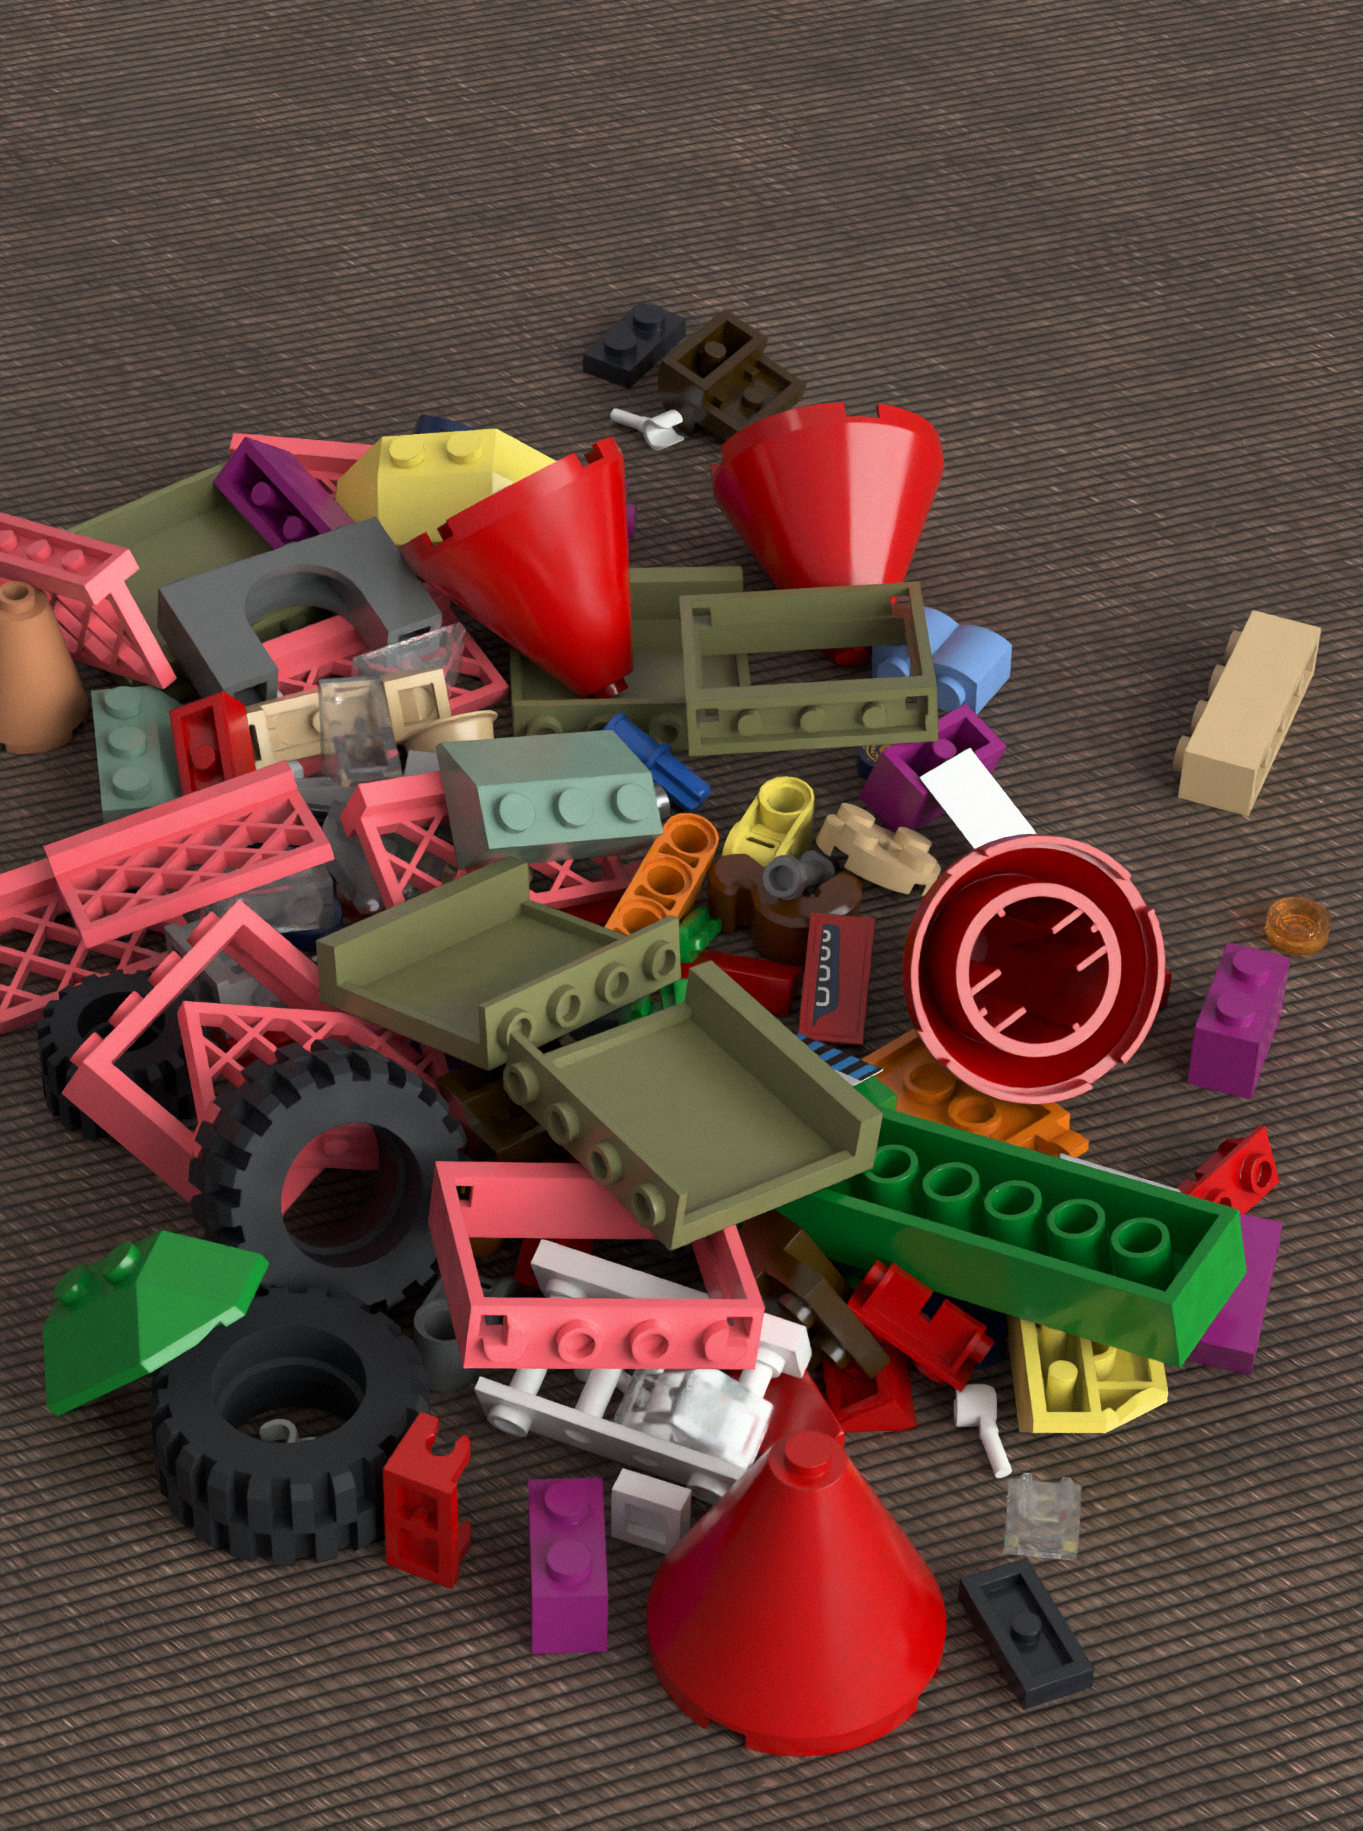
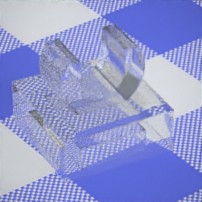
[1003,1473,1082,1561]

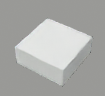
[611,1468,691,1554]

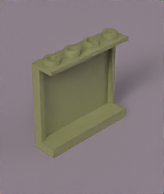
[65,461,338,702]
[508,566,751,750]
[316,856,681,1071]
[503,960,883,1251]

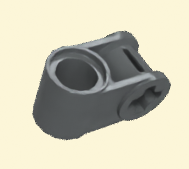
[413,1274,520,1393]

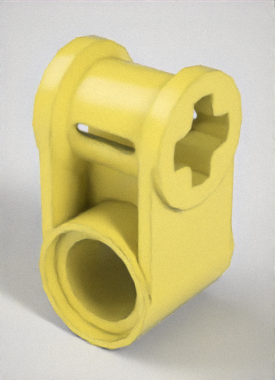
[721,776,814,867]

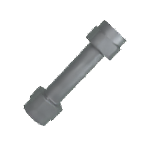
[762,850,840,900]

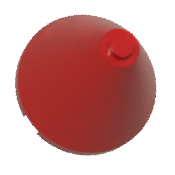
[710,402,944,666]
[399,436,634,699]
[902,834,1165,1104]
[646,1430,946,1757]

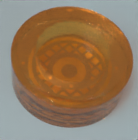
[1265,897,1331,956]

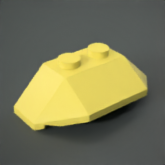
[335,429,556,553]
[1007,1314,1168,1433]

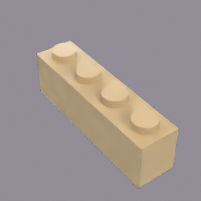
[1173,610,1321,816]

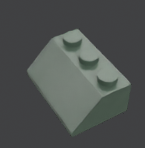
[91,686,183,825]
[435,730,663,870]

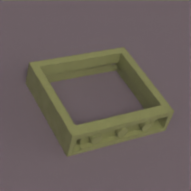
[679,581,938,756]

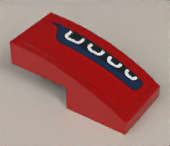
[798,913,876,1046]

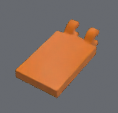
[861,1028,1089,1158]

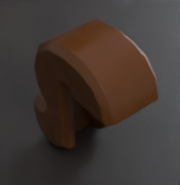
[706,854,862,965]

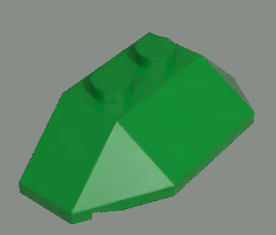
[43,1230,269,1416]

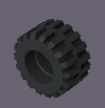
[37,969,207,1143]

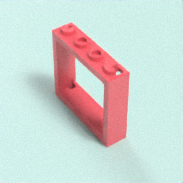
[62,899,422,1217]
[428,1161,765,1369]

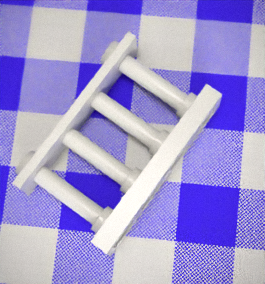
[474,1239,812,1505]

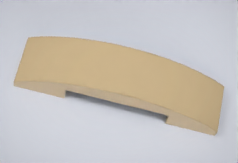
[245,667,452,770]

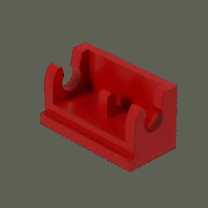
[383,1412,472,1589]

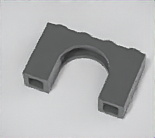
[157,516,442,707]

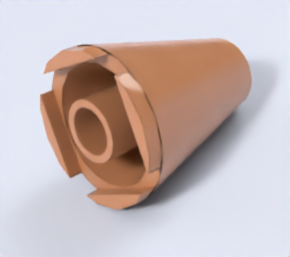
[0,581,89,755]

